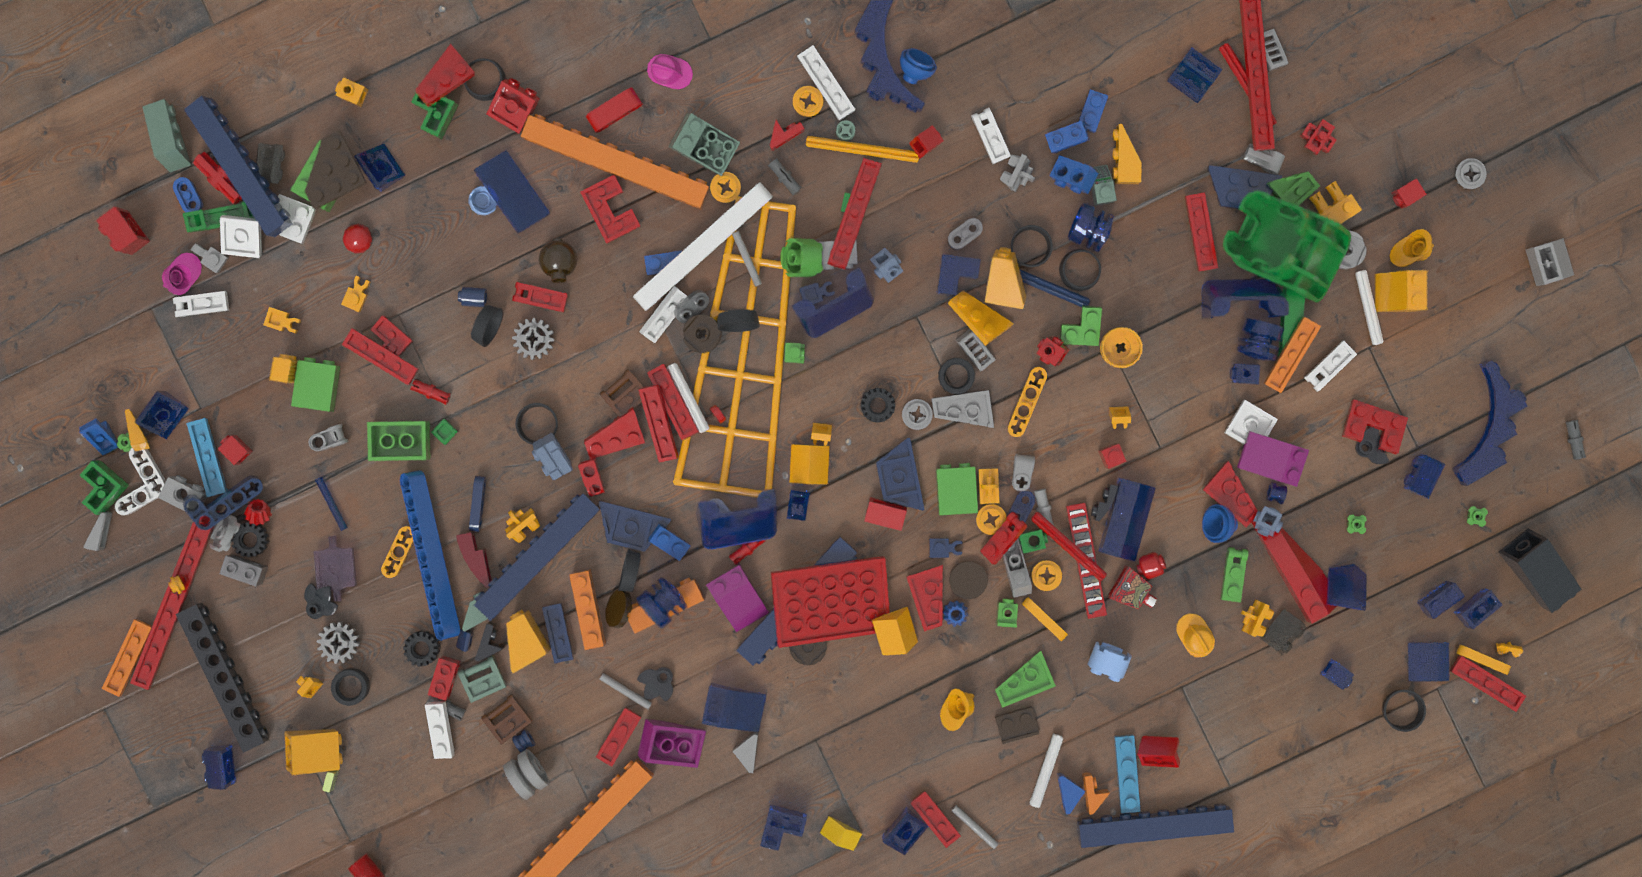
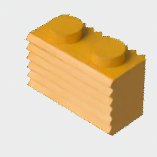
[269,354,298,383]

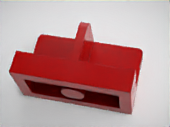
[1137,736,1180,768]

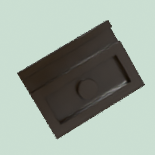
[995,706,1039,744]

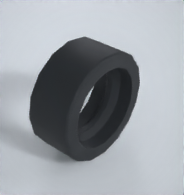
[938,358,975,394]
[331,668,370,706]

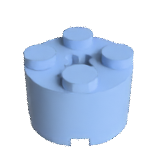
[1088,642,1132,682]

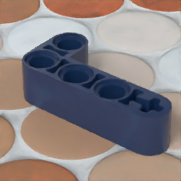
[183,475,263,530]

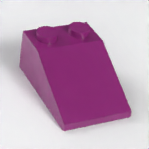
[1237,431,1309,487]
[706,564,769,632]
[637,719,706,768]

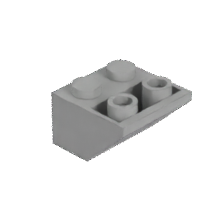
[1526,238,1574,286]

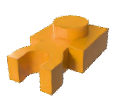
[341,276,371,312]
[263,307,301,334]

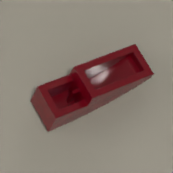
[456,531,492,588]

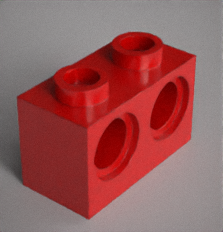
[428,656,461,701]

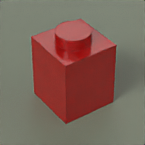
[909,125,944,159]
[1392,178,1427,209]
[218,435,253,465]
[1098,443,1127,469]

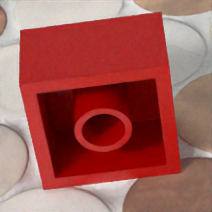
[96,207,151,255]

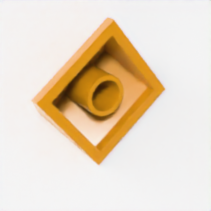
[789,444,829,484]
[872,606,918,655]

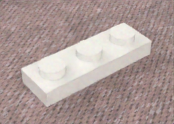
[639,286,688,343]
[425,701,455,759]

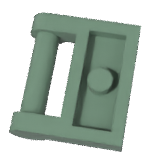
[458,655,507,703]

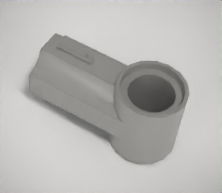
[1243,144,1285,175]

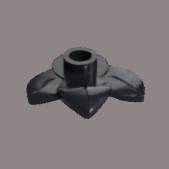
[1355,427,1389,464]
[304,583,338,619]
[637,667,673,701]

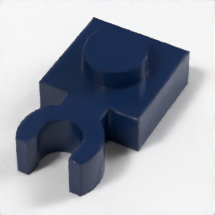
[799,282,835,307]
[929,538,962,558]

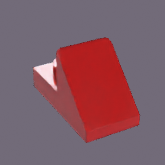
[770,120,805,151]

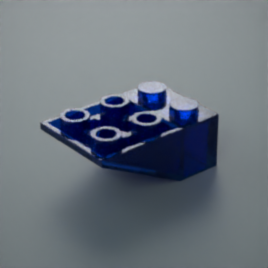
[702,683,767,732]

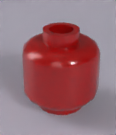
[1136,552,1167,579]

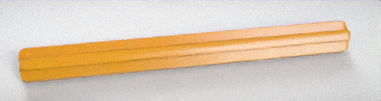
[806,136,919,162]

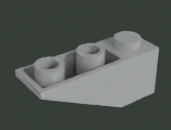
[1003,539,1032,598]

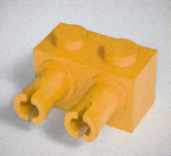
[1309,181,1362,224]

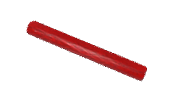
[1219,43,1277,125]
[1031,512,1107,581]

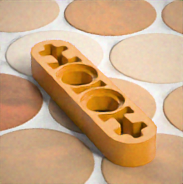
[1007,367,1047,437]

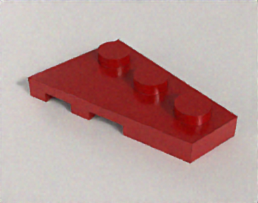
[416,44,475,107]
[584,407,645,459]
[1202,461,1258,527]
[906,565,943,631]

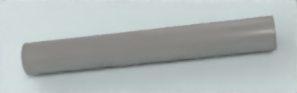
[732,231,762,287]
[599,673,652,709]
[951,805,999,849]

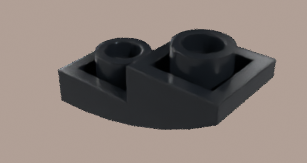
[1091,484,1118,521]

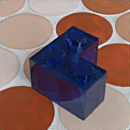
[936,254,981,296]
[760,805,807,851]

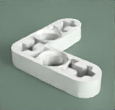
[115,448,166,515]

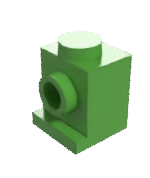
[785,343,805,364]
[996,598,1018,628]

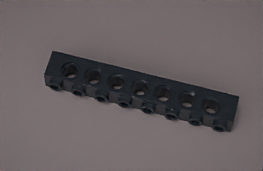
[176,603,269,753]

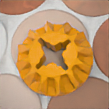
[793,86,823,117]
[710,172,741,203]
[976,504,1007,535]
[1031,560,1062,591]

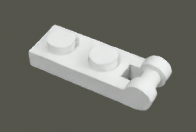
[971,108,1011,165]
[173,291,229,317]
[1304,341,1357,392]

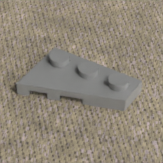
[931,390,994,428]

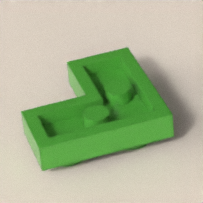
[1060,306,1102,346]

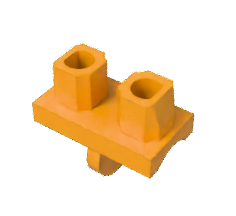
[978,468,999,504]
[505,508,540,543]
[1240,599,1274,637]

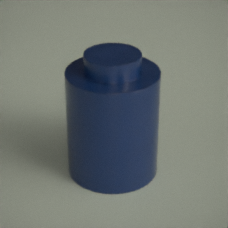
[458,287,487,307]

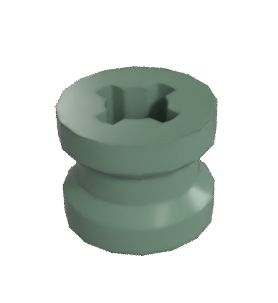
[836,120,855,141]

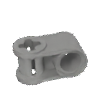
[308,424,349,451]
[1012,454,1035,491]

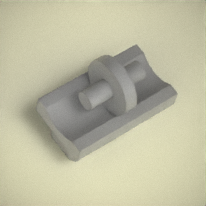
[1000,154,1035,192]

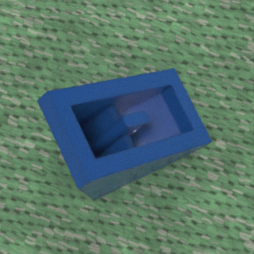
[1057,773,1085,814]

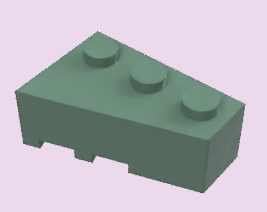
[142,99,191,172]

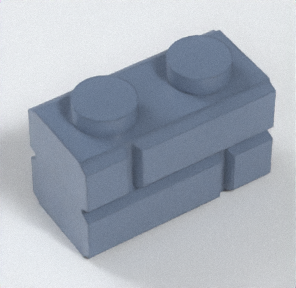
[532,433,573,480]

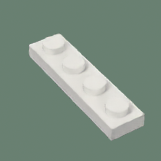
[797,46,855,121]

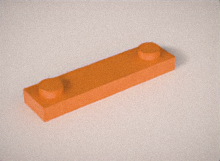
[1263,316,1321,393]
[102,619,152,697]

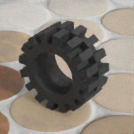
[861,388,895,423]
[231,522,269,557]
[403,630,440,667]

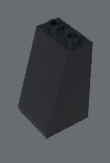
[1498,528,1582,613]

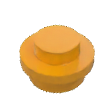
[168,576,185,594]

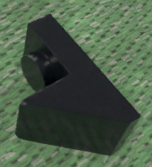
[475,622,505,661]

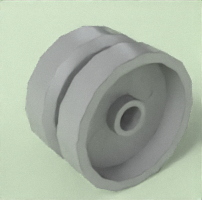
[503,749,550,800]

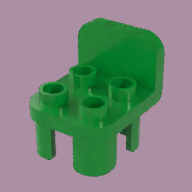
[1223,191,1351,303]

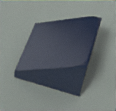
[456,629,474,652]

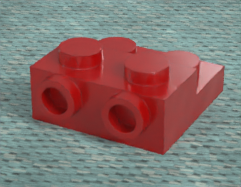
[486,78,540,134]

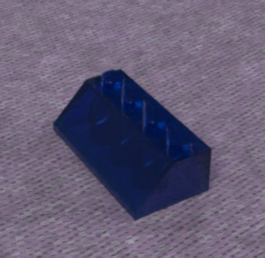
[1098,478,1156,561]

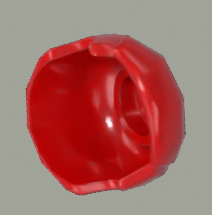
[343,223,373,254]

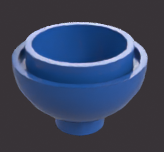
[900,48,937,84]
[1202,504,1238,543]

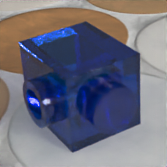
[1229,363,1260,385]

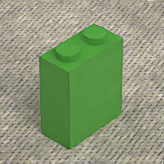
[291,357,340,412]
[936,463,978,515]

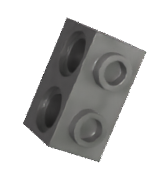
[220,554,269,586]

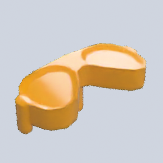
[1496,642,1523,657]

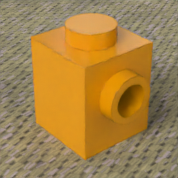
[335,78,368,107]

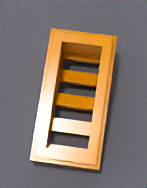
[125,409,150,451]

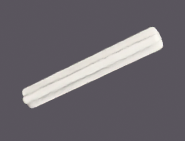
[1355,270,1383,345]
[667,363,709,433]
[1030,734,1063,808]

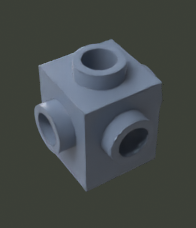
[870,248,903,283]
[1254,506,1283,537]

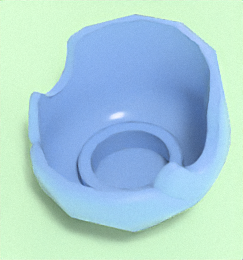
[468,186,498,216]

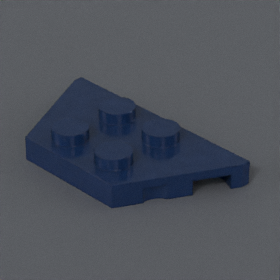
[1207,165,1282,209]
[876,438,925,511]
[599,501,671,552]

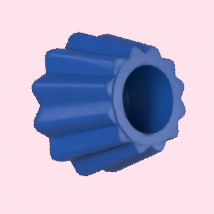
[943,600,969,627]

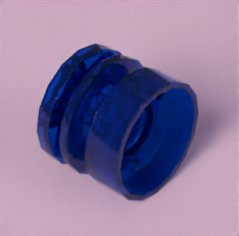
[1067,202,1114,252]
[1236,318,1285,361]
[636,577,688,629]

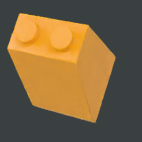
[985,247,1026,309]
[1375,271,1427,312]
[506,610,551,673]
[284,729,342,775]

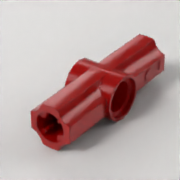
[193,151,242,205]

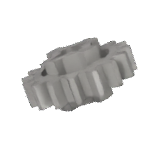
[512,318,555,360]
[317,621,360,664]

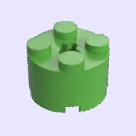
[780,238,823,277]

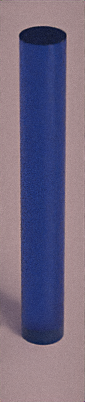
[315,477,348,531]

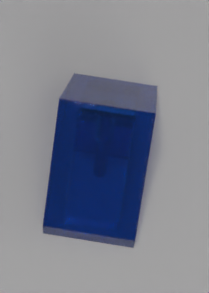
[787,489,810,521]

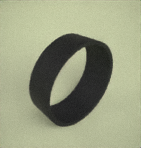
[464,58,506,101]
[1010,225,1053,267]
[1059,249,1101,291]
[471,305,503,347]
[717,309,760,332]
[515,403,558,445]
[618,549,641,592]
[1382,690,1426,732]

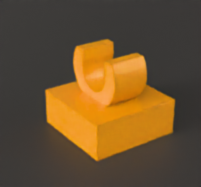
[1109,407,1131,429]
[811,423,832,446]
[296,676,323,698]

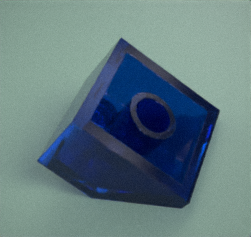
[202,744,237,790]

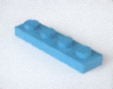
[186,418,227,497]
[1114,735,1140,813]

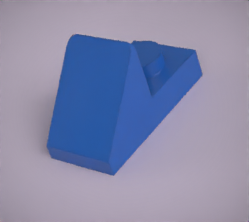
[79,419,118,456]

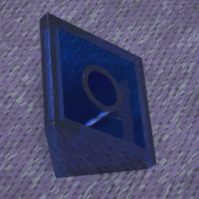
[354,144,405,192]
[134,391,189,439]
[1327,564,1367,611]
[882,807,929,855]

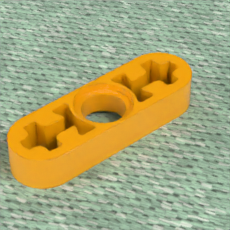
[381,526,414,578]
[1021,597,1068,642]
[1456,644,1511,675]

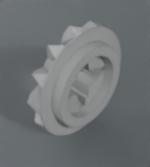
[1455,158,1486,189]
[902,399,933,430]

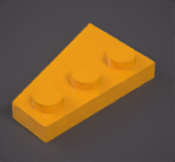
[948,290,1014,346]

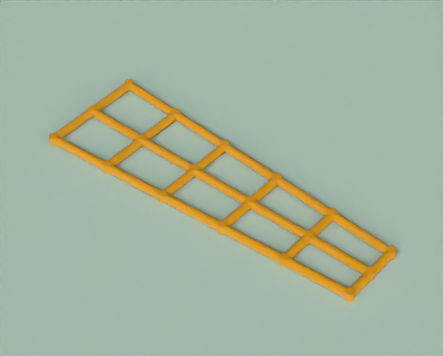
[673,196,796,499]

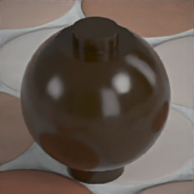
[539,238,577,283]

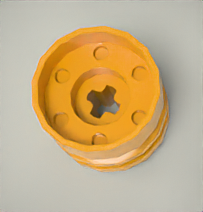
[1100,328,1143,368]

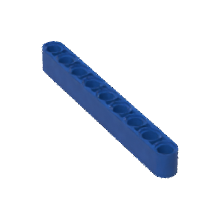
[400,470,460,641]

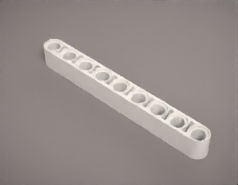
[633,182,773,311]

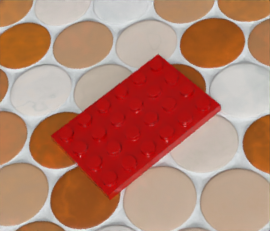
[771,556,890,648]

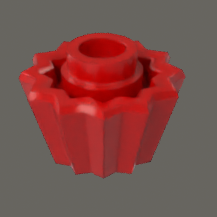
[244,499,272,526]

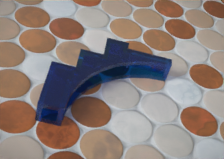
[854,0,925,113]
[1452,360,1528,486]

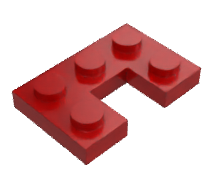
[580,175,641,244]
[1342,399,1408,454]

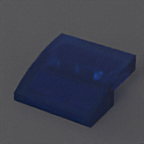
[1167,47,1222,104]
[1408,642,1450,681]

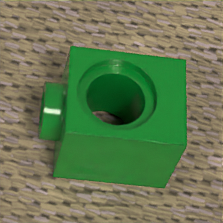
[1018,528,1048,554]

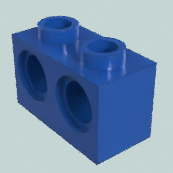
[1045,121,1090,154]
[1049,155,1098,194]

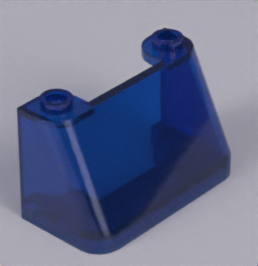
[792,267,874,338]
[1201,279,1289,319]
[696,489,777,550]

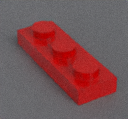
[596,707,642,767]
[910,790,961,848]

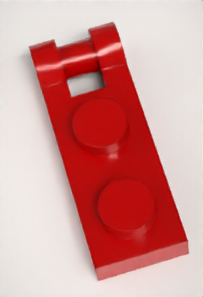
[512,282,568,313]
[980,512,1027,565]

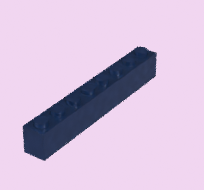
[184,96,293,237]
[474,494,600,621]
[736,536,857,666]
[1077,804,1234,848]

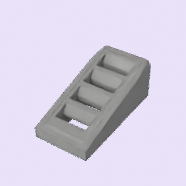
[1264,29,1289,72]
[956,329,996,371]
[83,512,112,551]

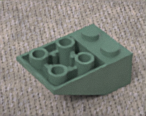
[668,113,740,176]

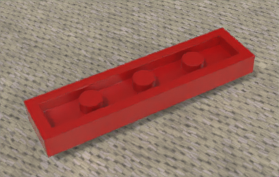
[1185,192,1218,272]
[342,328,419,385]
[647,364,699,441]
[639,384,679,463]
[1450,655,1526,712]

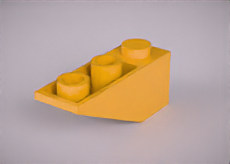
[1112,124,1142,184]

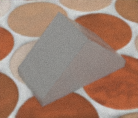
[733,732,758,773]

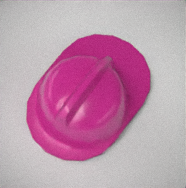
[647,54,693,89]
[162,253,202,295]

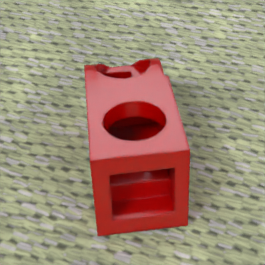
[578,458,605,497]

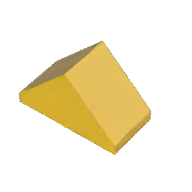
[820,816,862,851]

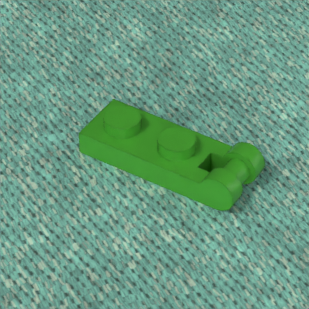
[1220,547,1248,602]

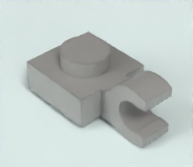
[191,244,229,274]

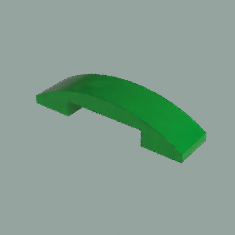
[182,202,255,233]

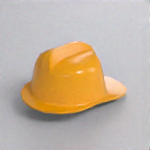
[1390,229,1434,267]
[1177,614,1215,657]
[940,689,975,731]

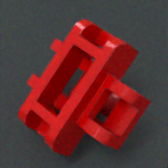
[1300,119,1337,155]

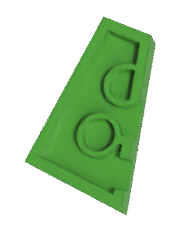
[995,651,1055,708]

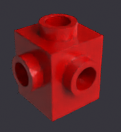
[1036,336,1070,366]

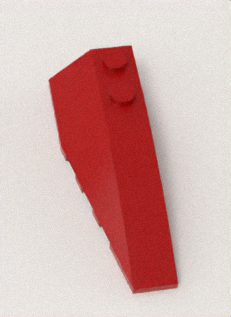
[1251,520,1340,624]

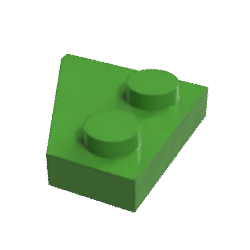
[1267,171,1320,206]

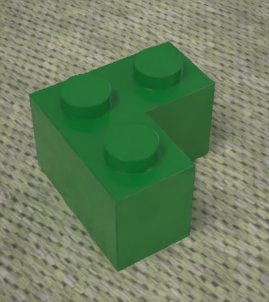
[411,93,459,140]
[80,460,129,515]

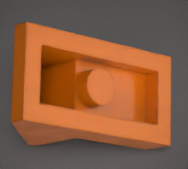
[1082,772,1110,815]

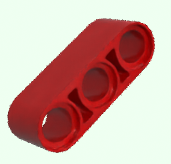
[585,87,643,133]

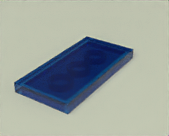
[474,150,550,234]

